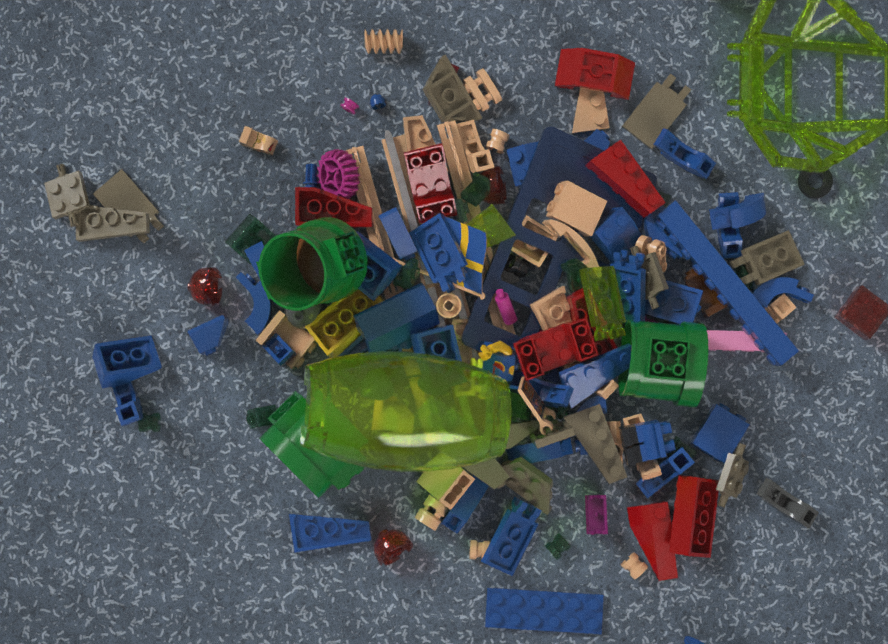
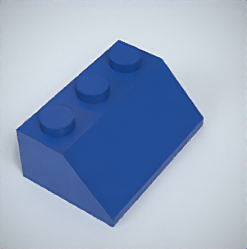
[357,231,402,301]

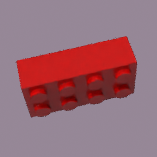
[669,475,719,558]

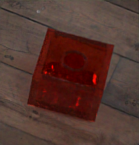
[834,285,888,340]

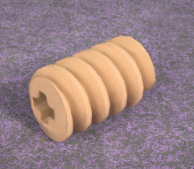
[364,29,403,54]

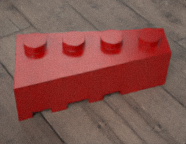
[585,140,666,218]
[566,288,617,362]

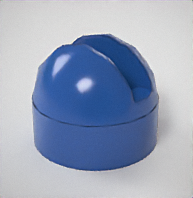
[370,94,386,110]

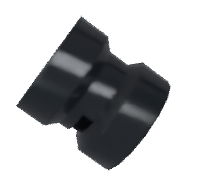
[504,253,531,278]

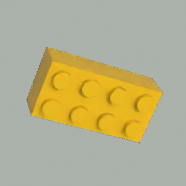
[305,289,385,359]

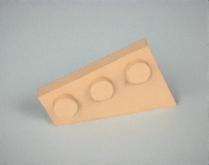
[572,87,609,134]
[403,115,449,172]

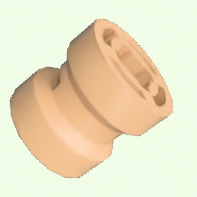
[486,129,510,154]
[469,540,490,559]
[621,552,648,580]

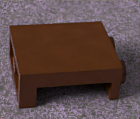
[683,269,727,318]

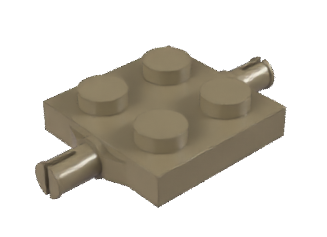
[44,164,90,227]
[630,246,669,310]
[716,443,749,508]

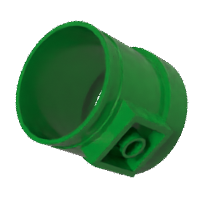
[256,217,367,311]
[618,320,708,407]
[259,388,369,498]

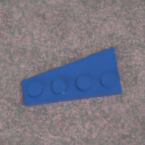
[558,343,631,408]
[289,514,372,553]

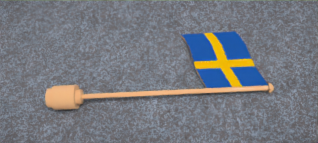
[393,216,487,300]

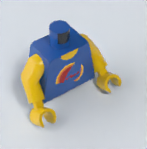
[474,341,522,399]

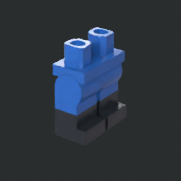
[619,419,676,466]

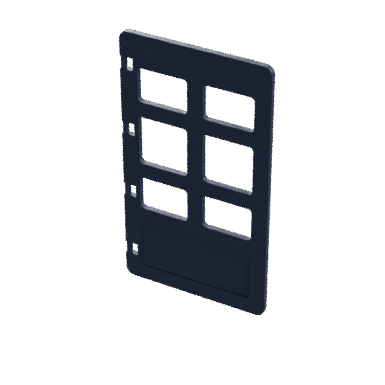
[461,126,657,385]

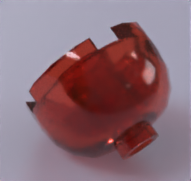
[475,166,507,205]
[188,267,222,306]
[373,529,413,566]

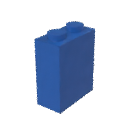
[690,403,750,464]

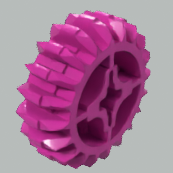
[317,149,360,199]

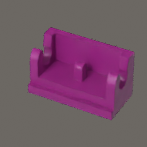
[585,494,608,535]

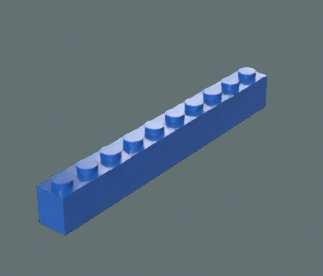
[655,200,799,367]

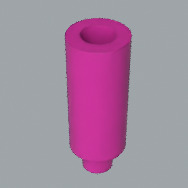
[495,289,517,325]

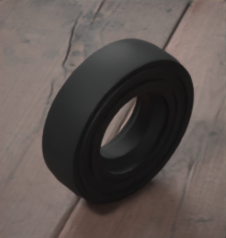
[798,164,833,199]

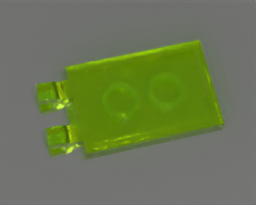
[579,266,626,341]

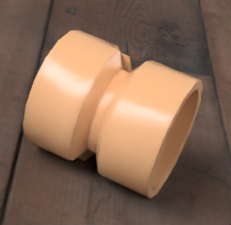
[436,293,462,319]
[415,494,449,531]

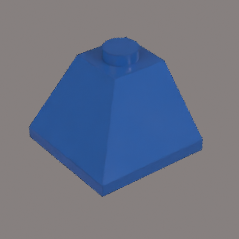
[188,315,229,356]

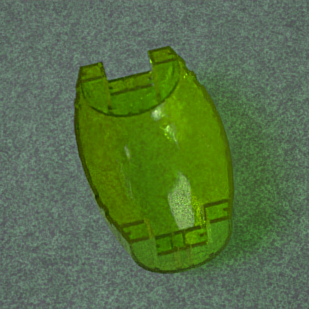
[300,351,511,472]

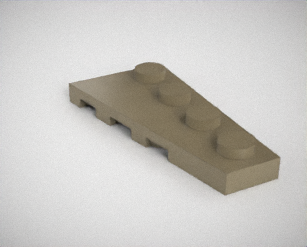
[76,205,150,242]
[563,404,627,484]

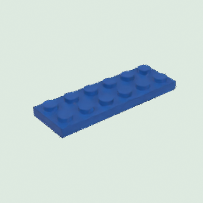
[485,587,604,634]

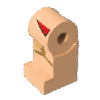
[239,126,278,156]

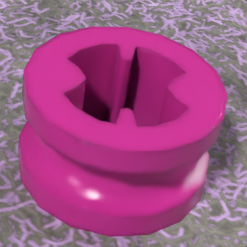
[340,98,359,115]

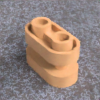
[463,68,502,112]
[635,235,667,273]

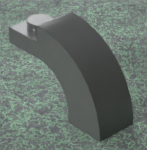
[757,477,819,529]

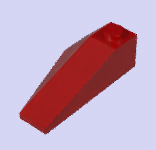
[295,187,372,227]
[627,501,678,581]

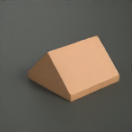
[511,215,559,268]

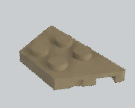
[422,54,482,123]
[501,457,553,515]

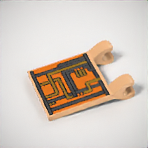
[518,376,556,435]

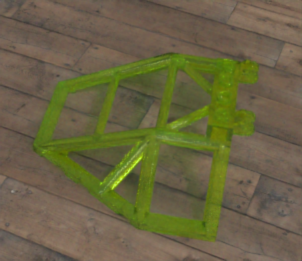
[727,0,888,173]

